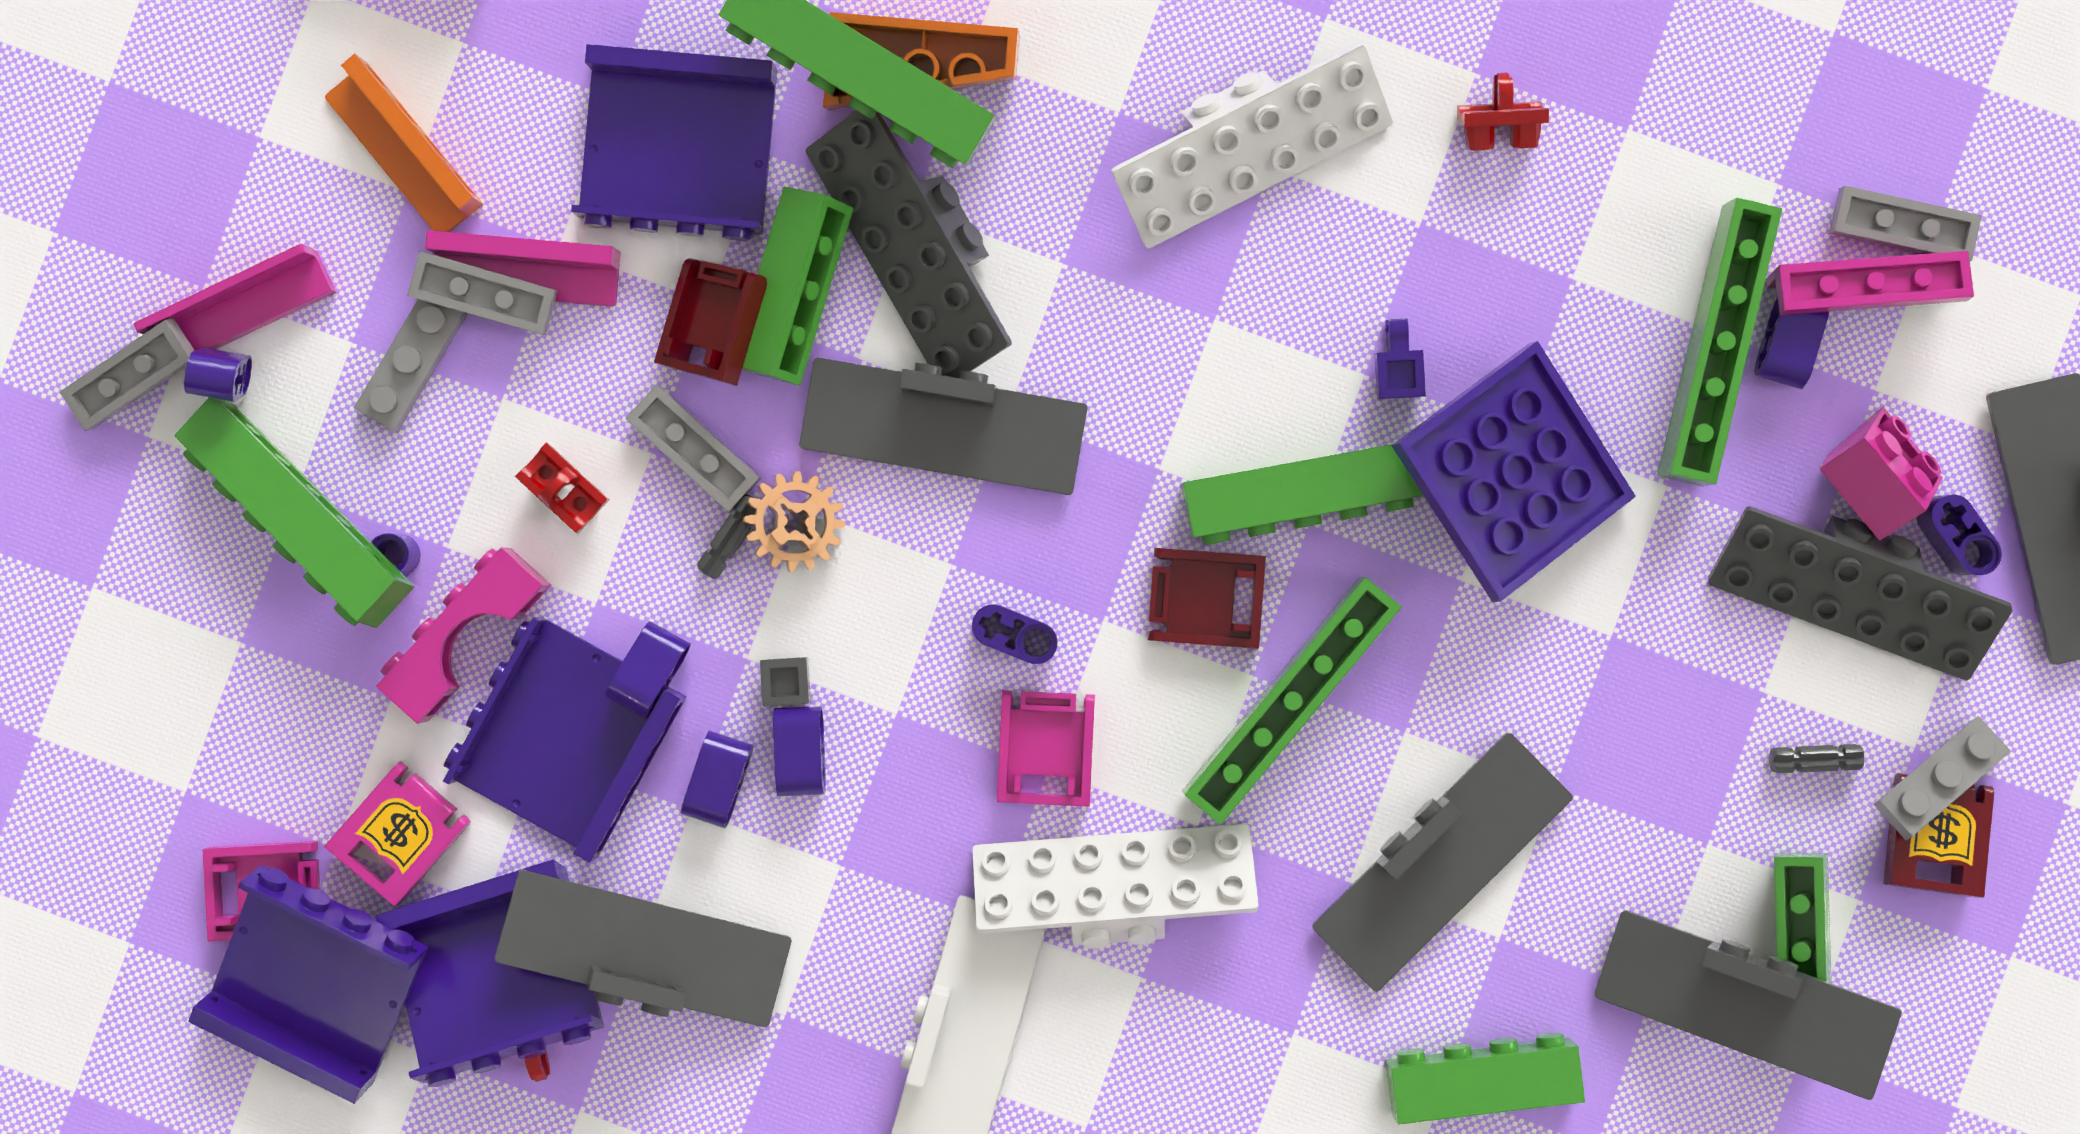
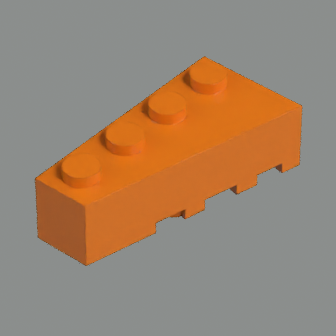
[823,12,1020,110]

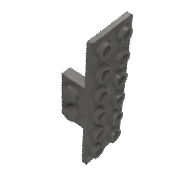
[806,110,1012,378]
[799,357,1088,495]
[1986,373,2080,665]
[1708,506,2013,680]
[1312,733,1573,992]
[495,870,792,1027]
[1595,910,1902,1100]

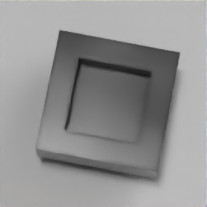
[760,657,811,707]

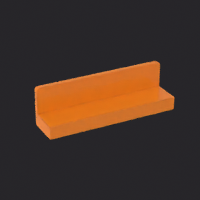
[325,53,483,232]

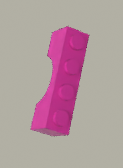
[376,547,551,724]

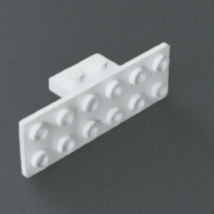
[1111,43,1393,248]
[973,824,1259,949]
[891,895,1045,1134]

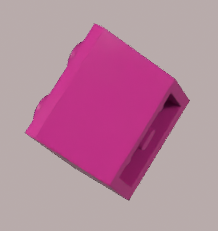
[1819,407,1943,541]

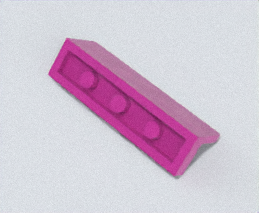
[425,230,621,307]
[133,244,336,350]
[1766,251,1974,315]

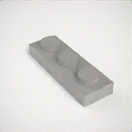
[1829,185,1982,261]
[407,251,558,335]
[354,299,468,432]
[60,318,195,431]
[625,384,762,513]
[1873,716,2011,840]

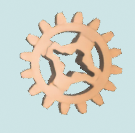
[743,471,846,572]

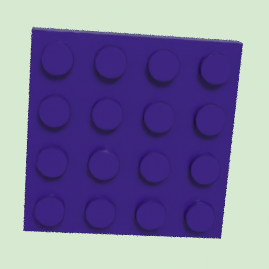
[1391,341,1636,602]

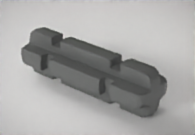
[697,494,755,579]
[1769,744,1864,773]

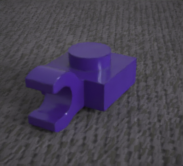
[1374,318,1426,400]

